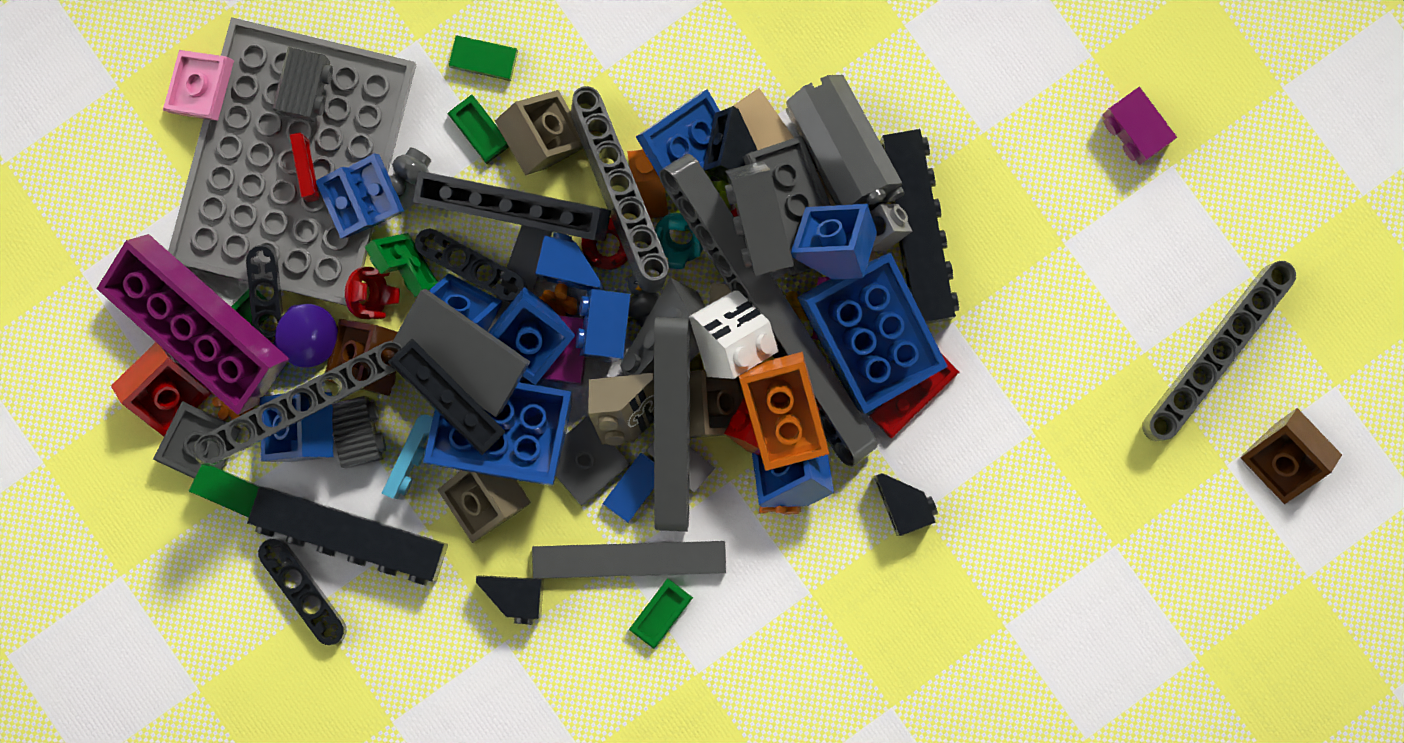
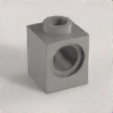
[870,204,912,252]

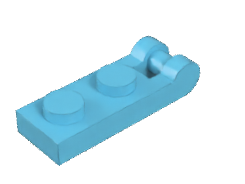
[382,414,433,499]

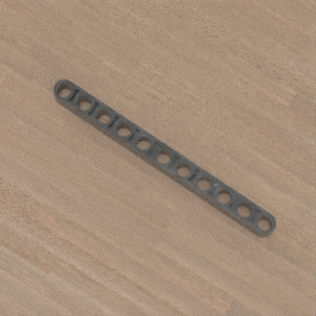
[659,154,878,467]

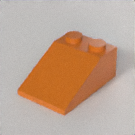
[739,352,829,471]

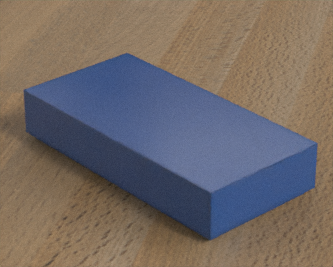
[602,453,654,523]

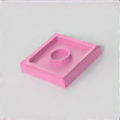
[163,50,234,121]

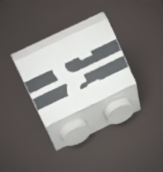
[689,291,778,379]

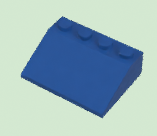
[797,253,948,414]
[423,383,572,486]

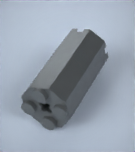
[786,75,905,211]

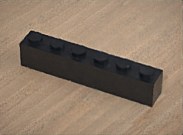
[880,129,959,324]
[413,171,611,241]
[247,486,448,586]

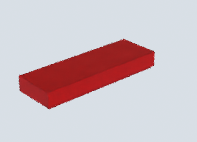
[868,353,959,439]

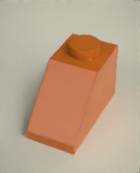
[627,149,668,219]

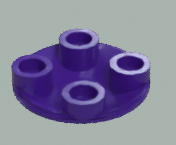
[274,304,338,368]

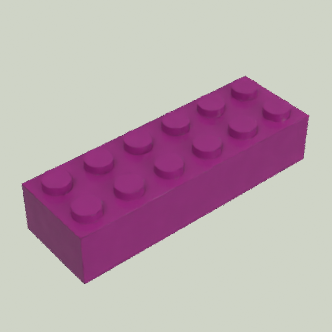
[96,234,289,415]

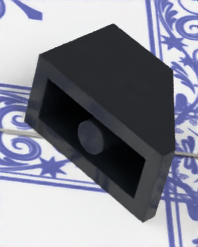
[703,106,757,183]
[874,473,938,536]
[476,575,544,625]

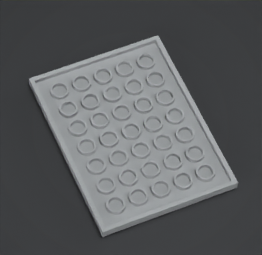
[168,17,416,306]

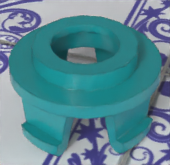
[655,213,703,269]

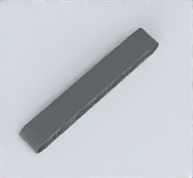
[571,86,669,293]
[1142,261,1296,441]
[654,317,690,532]
[193,341,403,466]

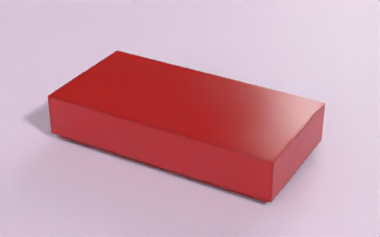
[290,132,320,202]

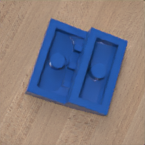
[316,153,405,239]

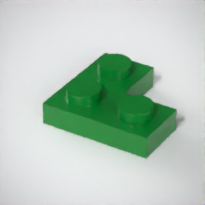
[365,233,438,297]

